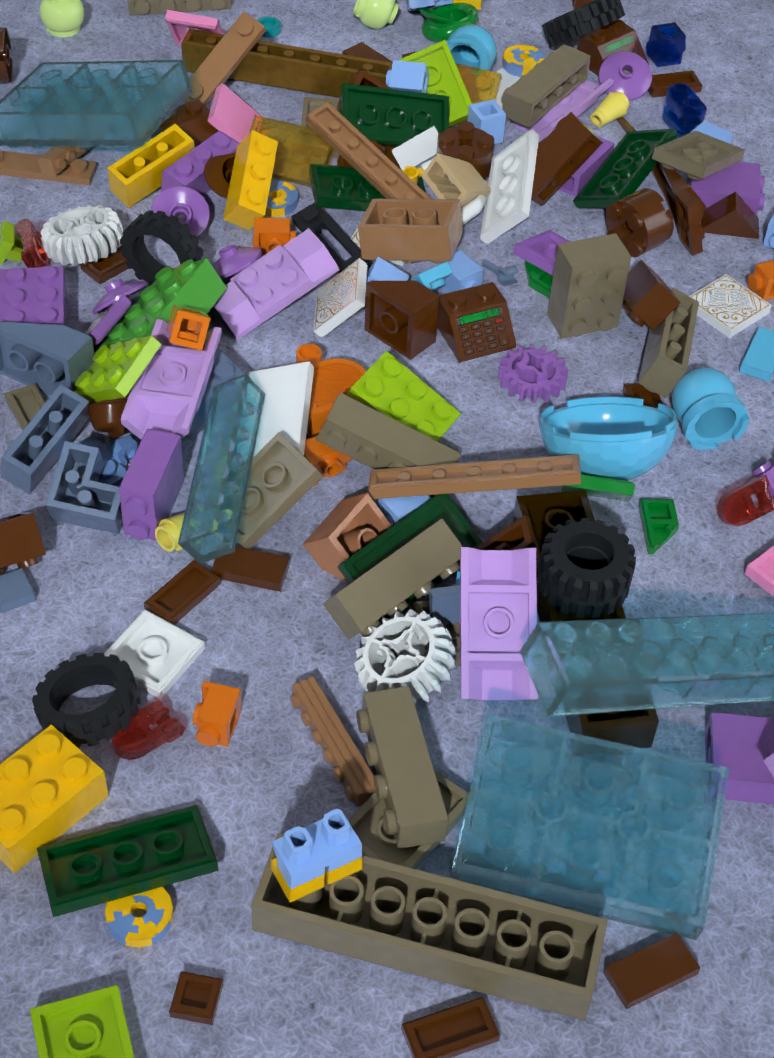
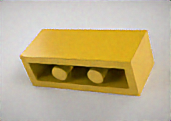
[107,124,195,208]
[223,130,278,230]

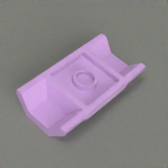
[514,78,614,139]
[213,228,339,339]
[120,319,222,439]
[460,547,538,701]

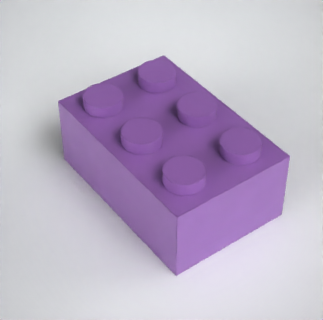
[0,266,67,326]

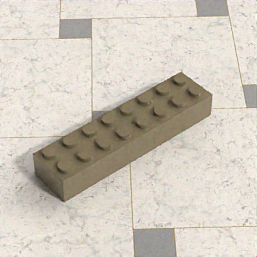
[251,833,608,1021]

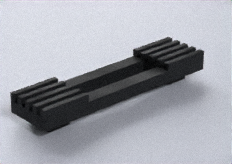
[291,202,373,273]

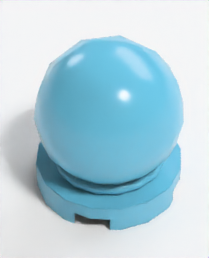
[446,24,497,85]
[672,367,750,450]

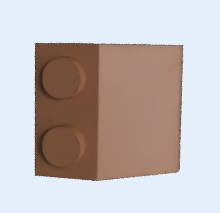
[303,493,392,583]

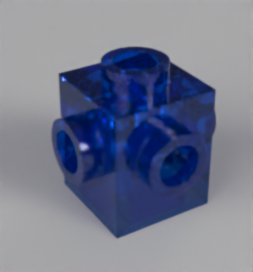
[646,22,686,67]

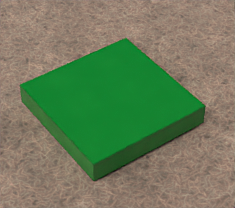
[561,474,635,502]

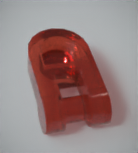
[15,219,50,268]
[717,475,774,526]
[111,700,185,760]

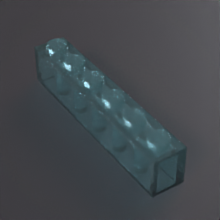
[178,373,266,564]

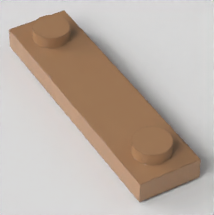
[177,11,266,106]
[0,150,97,185]

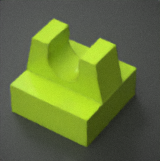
[0,221,25,264]

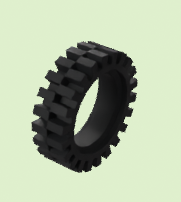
[541,0,625,48]

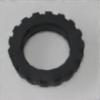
[120,210,203,286]
[32,653,141,748]

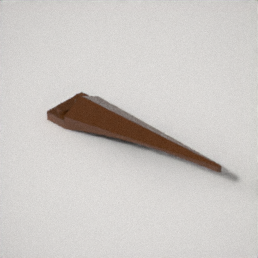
[616,117,706,256]

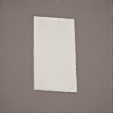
[391,126,439,171]

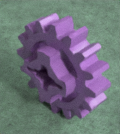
[498,344,569,403]

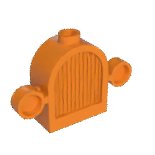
[296,344,366,437]

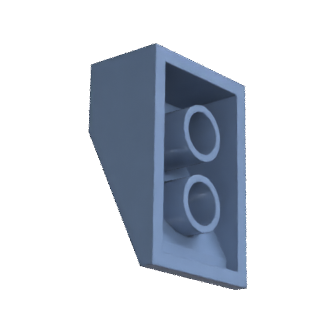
[0,321,95,396]

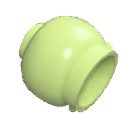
[40,0,84,37]
[353,0,399,29]

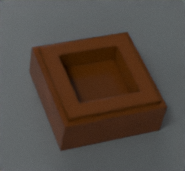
[169,971,223,1025]

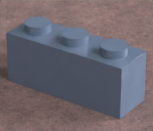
[1,384,89,494]

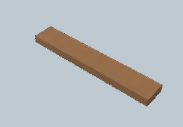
[305,102,432,199]
[368,454,581,499]

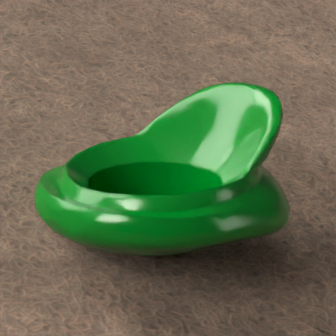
[419,3,478,42]

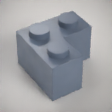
[45,441,123,534]

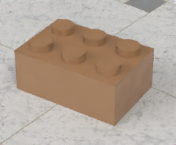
[358,199,463,263]

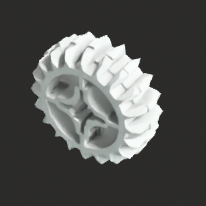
[41,204,124,266]
[354,609,456,705]

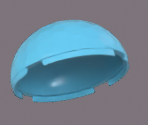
[539,396,677,481]

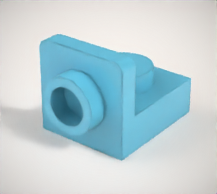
[412,262,453,292]

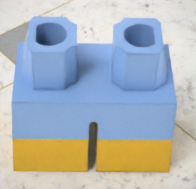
[271,808,362,902]

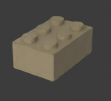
[547,233,631,339]

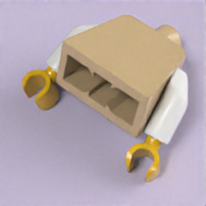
[403,154,491,225]

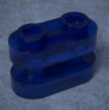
[662,83,707,138]

